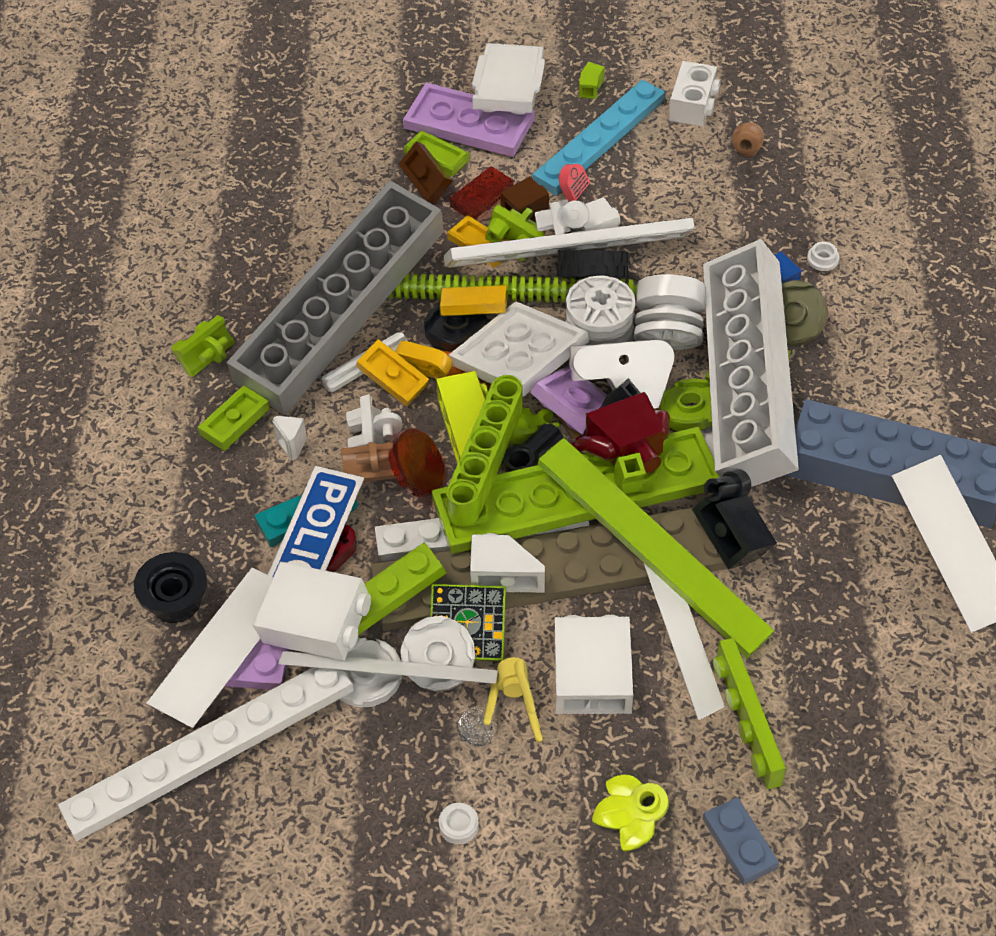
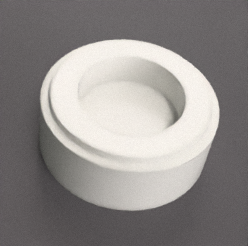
[439,803,479,844]

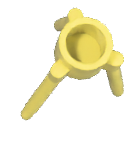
[483,657,543,742]

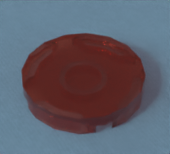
[389,428,445,497]

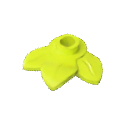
[592,775,669,852]

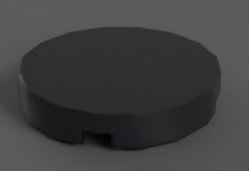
[424,304,488,352]

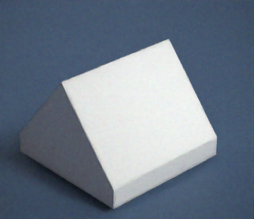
[272,416,307,461]

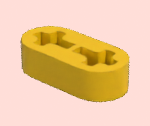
[394,341,453,379]

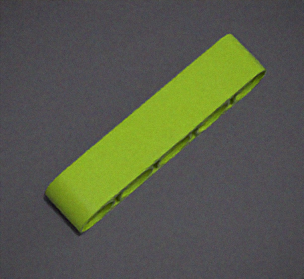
[446,375,523,527]

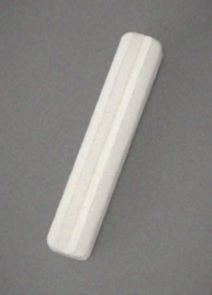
[321,333,408,392]

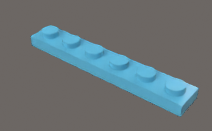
[532,80,666,195]

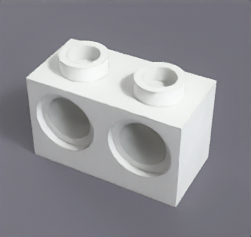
[669,61,721,127]

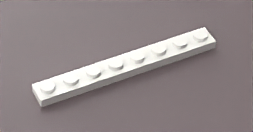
[58,667,354,842]

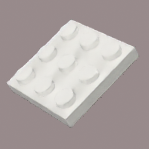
[449,301,590,397]

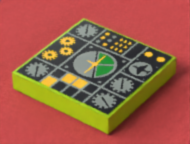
[430,584,506,661]

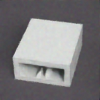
[253,562,371,661]
[554,615,633,714]

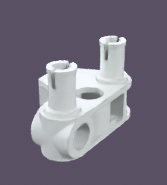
[569,340,675,408]

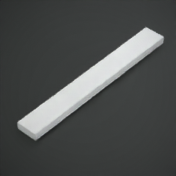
[444,218,695,268]

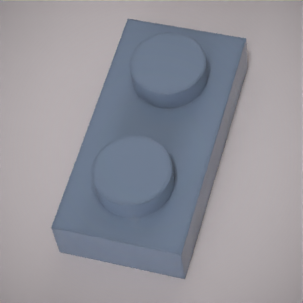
[702,797,779,885]

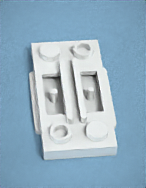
[472,43,545,114]

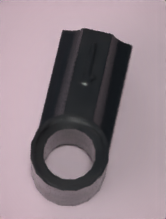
[503,423,566,472]

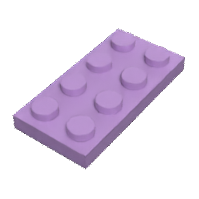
[403,83,535,157]

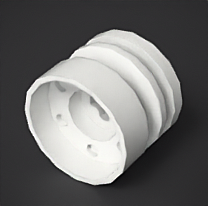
[633,274,706,350]
[566,276,636,358]

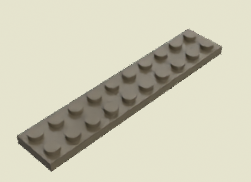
[370,507,727,631]

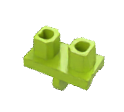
[485,204,546,261]
[171,315,235,377]

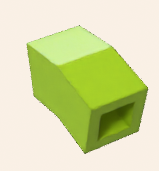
[579,62,605,99]
[614,453,646,494]

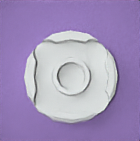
[400,616,476,691]
[340,638,402,708]

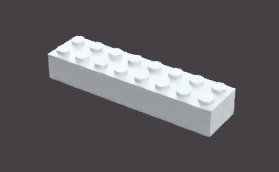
[703,239,799,487]

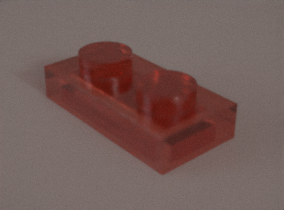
[450,166,514,219]

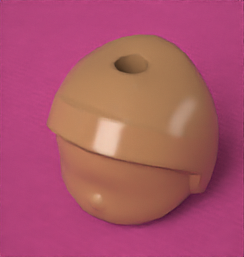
[732,122,764,157]

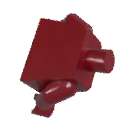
[570,392,670,473]

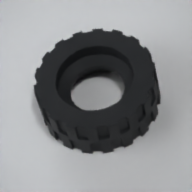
[557,250,629,278]

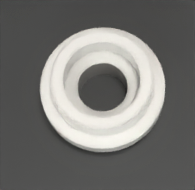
[807,242,839,271]

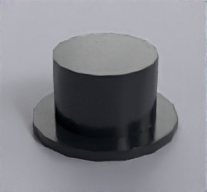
[133,552,207,623]

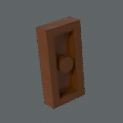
[398,141,453,204]

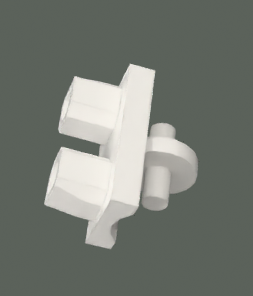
[535,199,590,235]
[346,394,402,448]

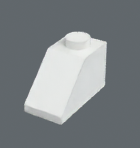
[470,533,545,593]

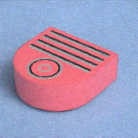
[559,164,590,201]

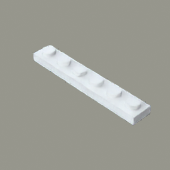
[375,518,590,562]

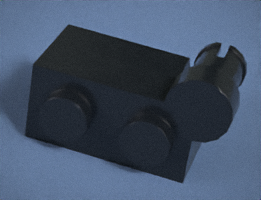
[692,469,777,570]

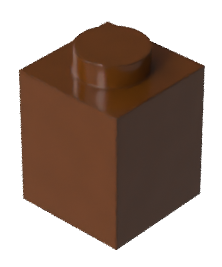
[500,177,550,222]

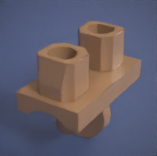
[341,441,408,482]

